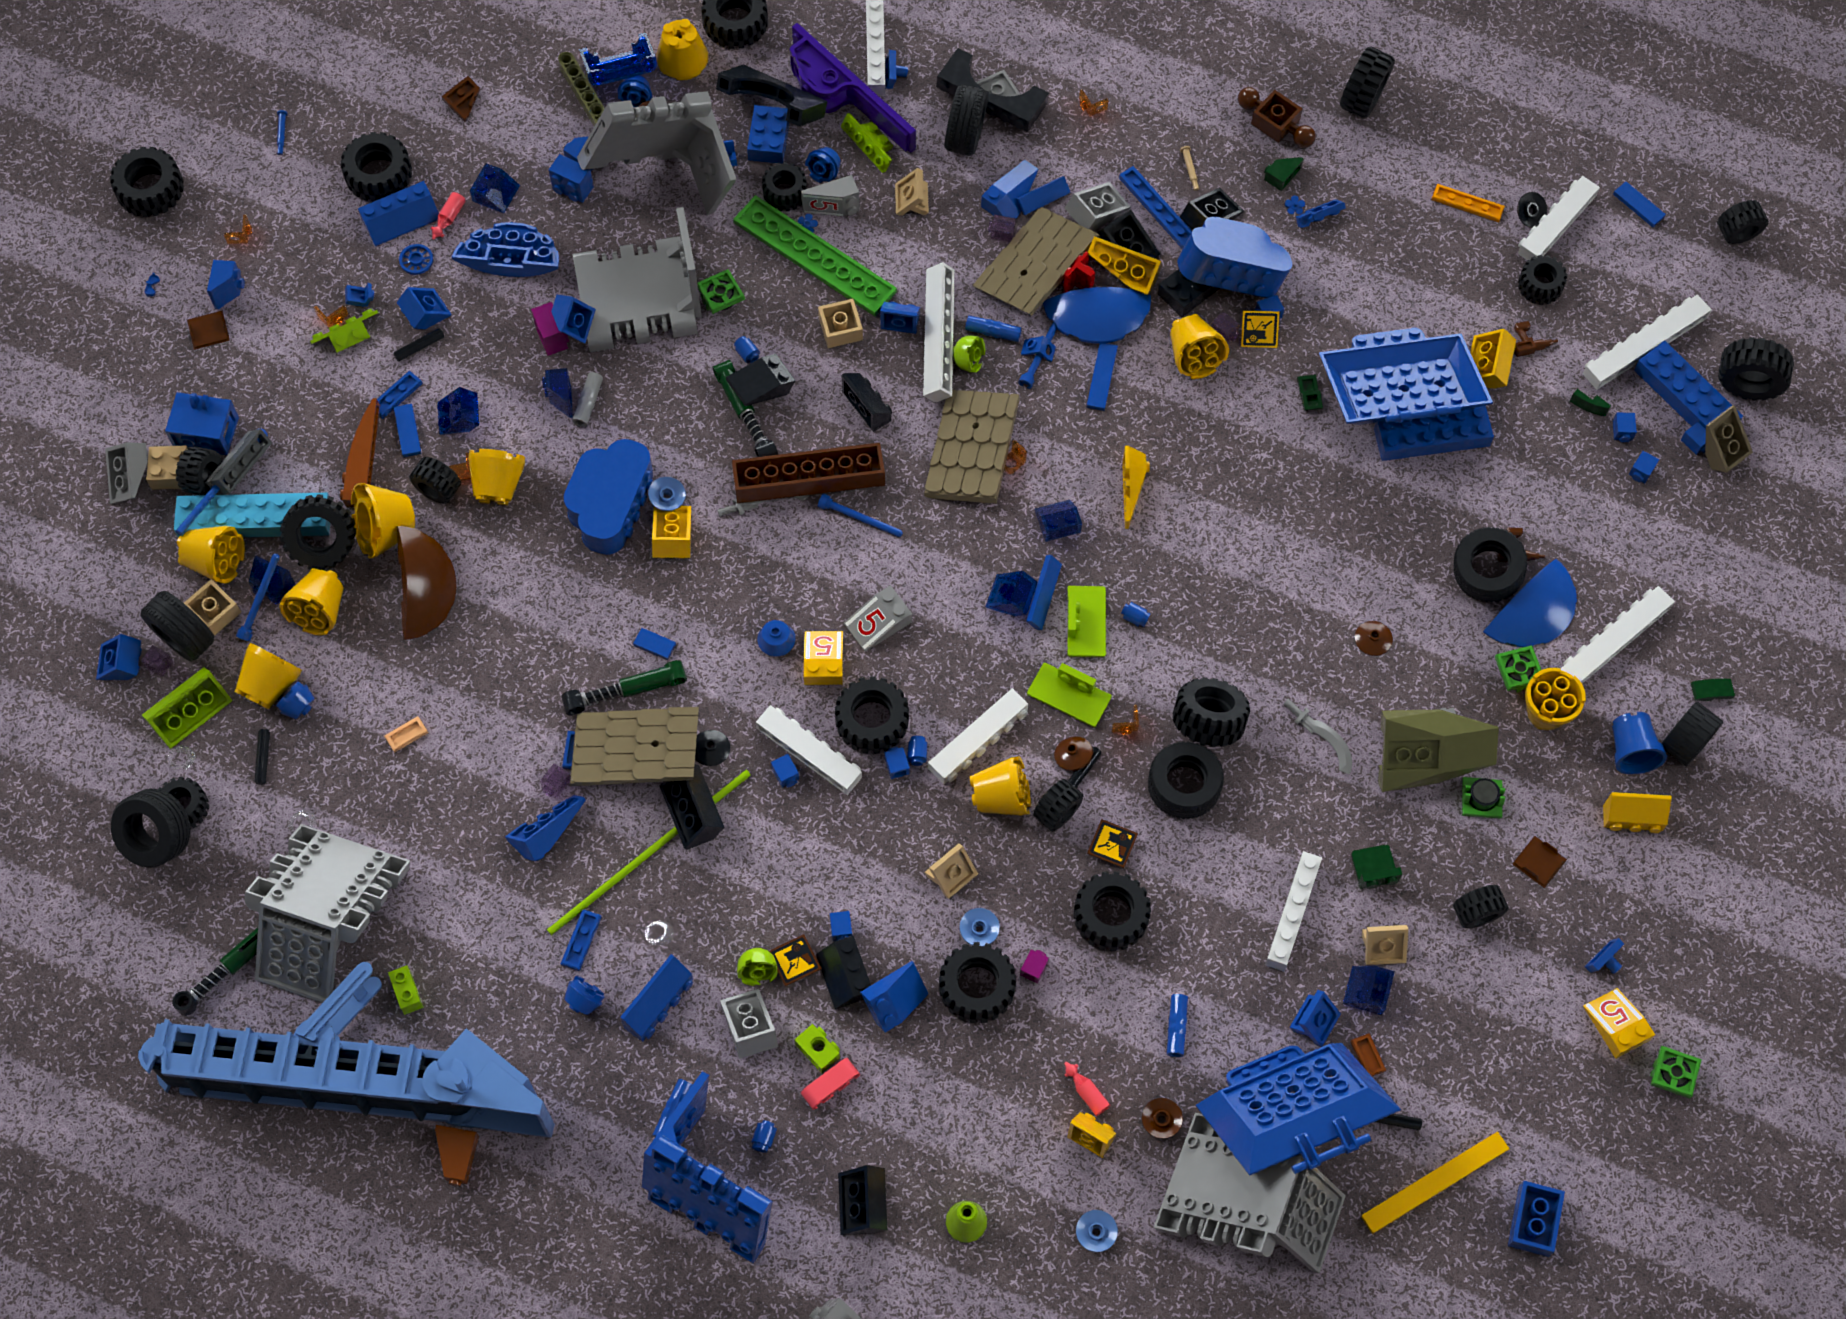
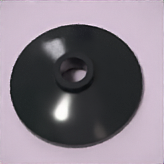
[1517,192,1547,228]
[695,730,730,766]

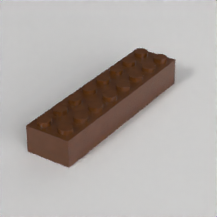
[732,443,885,503]

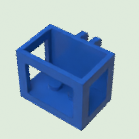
[165,392,239,456]

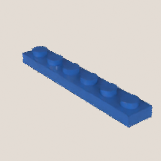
[1119,166,1192,250]

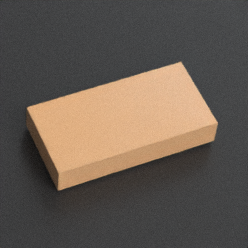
[384,716,428,753]

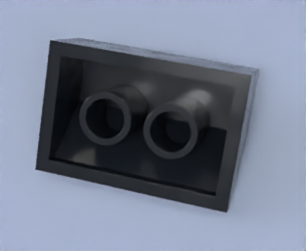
[841,373,892,432]
[816,936,871,1009]
[838,1165,888,1235]

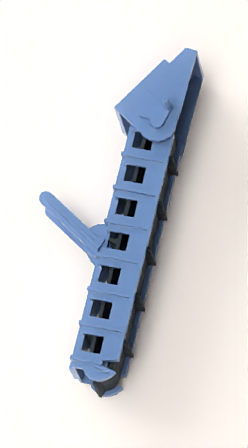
[138,962,555,1138]

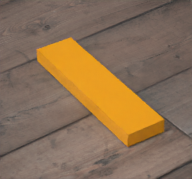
[1431,184,1505,222]

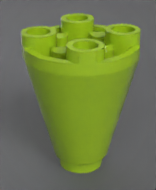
[946,1201,987,1243]

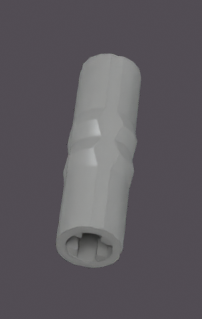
[572,372,603,427]

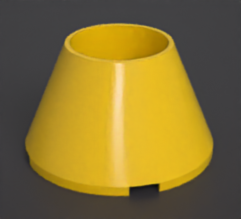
[351,483,415,559]

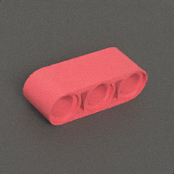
[801,1058,860,1110]

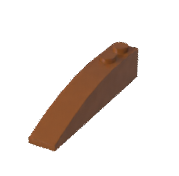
[340,398,380,507]

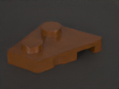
[442,76,480,122]

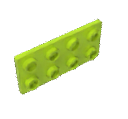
[1067,586,1106,657]
[1027,663,1112,728]

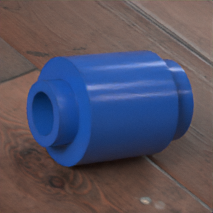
[734,336,760,363]
[1121,602,1150,627]
[907,736,927,766]
[751,1120,777,1153]

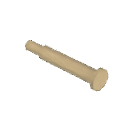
[1180,146,1199,191]

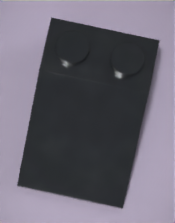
[1180,187,1244,230]
[1097,209,1160,259]
[726,354,796,406]

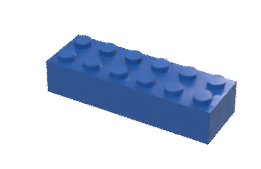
[1634,341,1743,429]
[1374,406,1494,461]

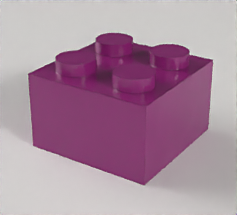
[531,302,569,356]

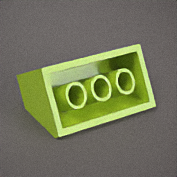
[142,667,233,749]

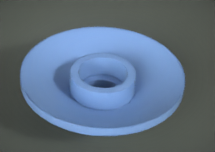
[648,477,686,511]
[960,908,1000,946]
[1076,1210,1118,1252]

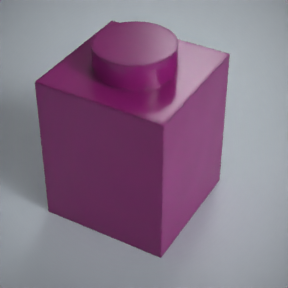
[1020,949,1049,984]

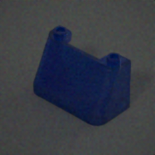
[579,32,657,86]

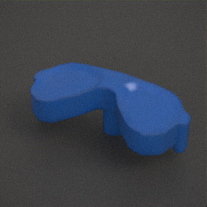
[144,273,160,297]

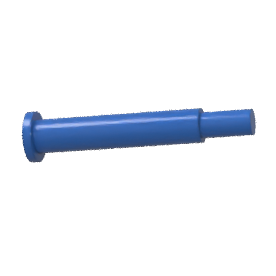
[277,110,288,155]

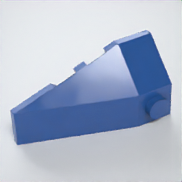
[981,160,1039,226]
[505,795,586,861]

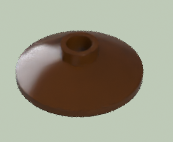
[1355,621,1393,656]
[1054,736,1093,771]
[1142,1098,1183,1139]

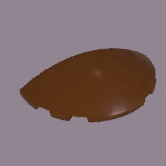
[397,526,456,640]

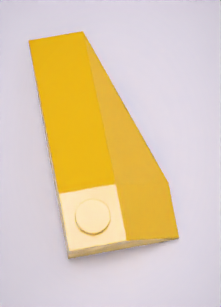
[1088,236,1162,295]
[1122,446,1150,529]

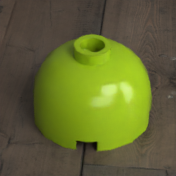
[953,336,986,372]
[737,948,778,986]

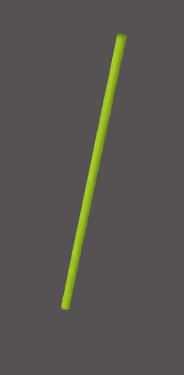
[547,770,751,936]

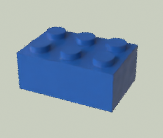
[747,105,790,164]
[1508,1181,1565,1257]

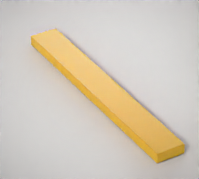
[1361,1131,1510,1234]

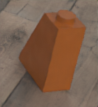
[435,1125,479,1187]

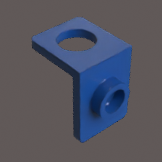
[1021,336,1056,362]

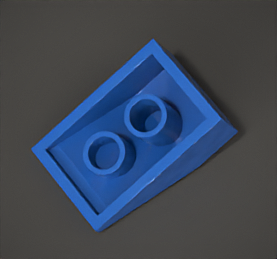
[861,961,929,1033]

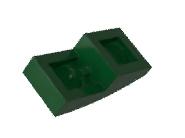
[1297,374,1323,411]
[1570,389,1611,416]
[1691,679,1735,701]

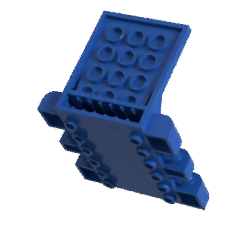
[642,1071,773,1264]

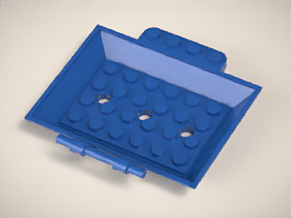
[1319,327,1493,425]
[1196,1043,1401,1176]

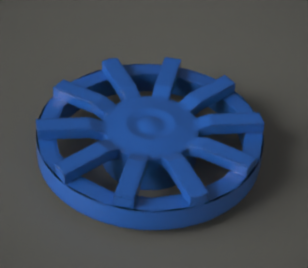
[399,244,433,275]

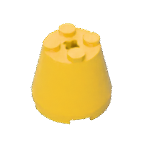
[656,19,708,80]
[1170,314,1229,379]
[468,449,526,506]
[177,526,245,583]
[279,568,344,635]
[234,643,302,710]
[1525,668,1586,730]
[970,756,1031,816]

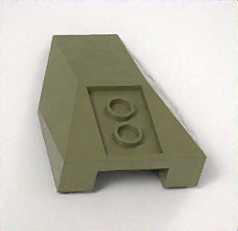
[1378,709,1499,792]

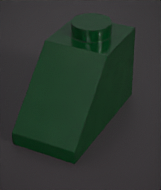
[1264,157,1304,191]

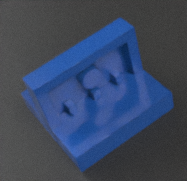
[1290,990,1341,1047]

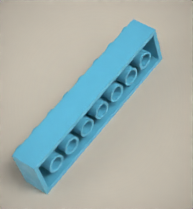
[174,492,330,537]

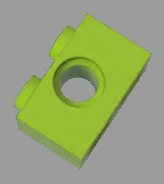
[388,965,424,1015]
[794,1024,840,1074]

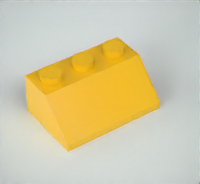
[1470,329,1516,389]
[1603,792,1672,833]

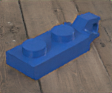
[1296,199,1346,228]

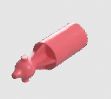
[431,192,466,240]
[1064,1062,1111,1117]

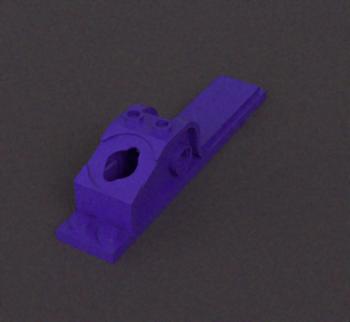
[789,23,916,153]

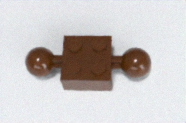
[1237,87,1316,148]

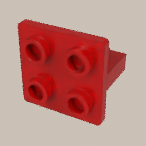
[1063,251,1095,293]

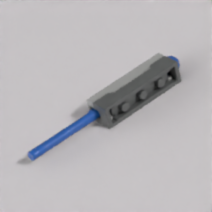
[175,428,273,536]

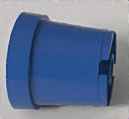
[1612,712,1667,774]

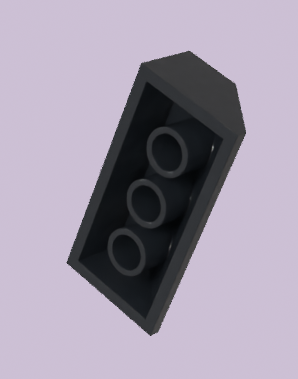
[659,764,725,850]

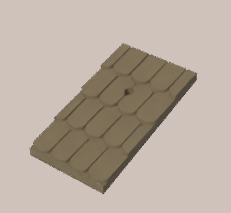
[973,207,1100,316]
[924,390,1020,504]
[570,707,699,786]

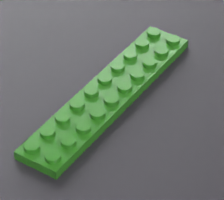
[733,195,897,316]

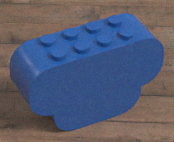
[1177,217,1292,298]
[564,439,654,555]

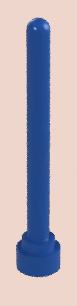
[1018,322,1057,389]
[818,493,903,537]
[236,554,280,641]

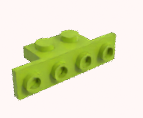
[841,113,894,173]
[310,308,378,353]

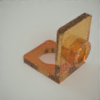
[1079,90,1109,116]
[224,214,252,244]
[314,305,349,328]
[1004,440,1027,475]
[449,452,471,481]
[1111,705,1139,735]

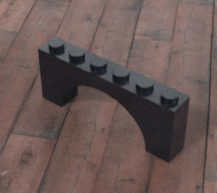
[936,48,1049,132]
[716,64,827,127]

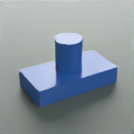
[885,50,908,89]
[1585,938,1624,974]

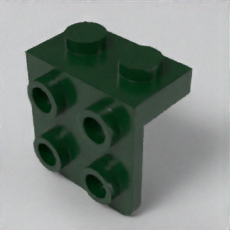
[1351,845,1402,889]

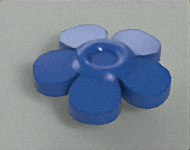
[1285,196,1305,214]
[798,213,818,233]

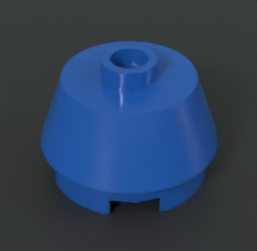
[618,75,652,108]
[805,147,841,183]
[757,620,795,656]
[276,681,315,720]
[564,975,605,1015]

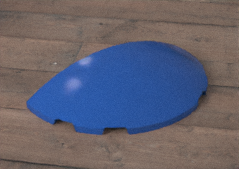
[452,222,559,277]
[1043,287,1151,344]
[1483,559,1577,647]

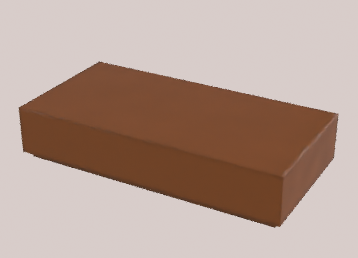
[1350,1033,1386,1076]

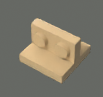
[895,168,929,216]
[925,844,978,899]
[1362,925,1408,965]

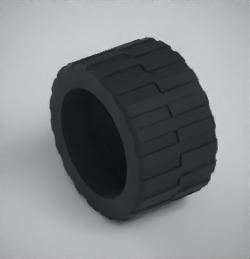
[1661,702,1723,766]

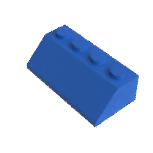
[358,181,439,246]
[620,954,693,1042]

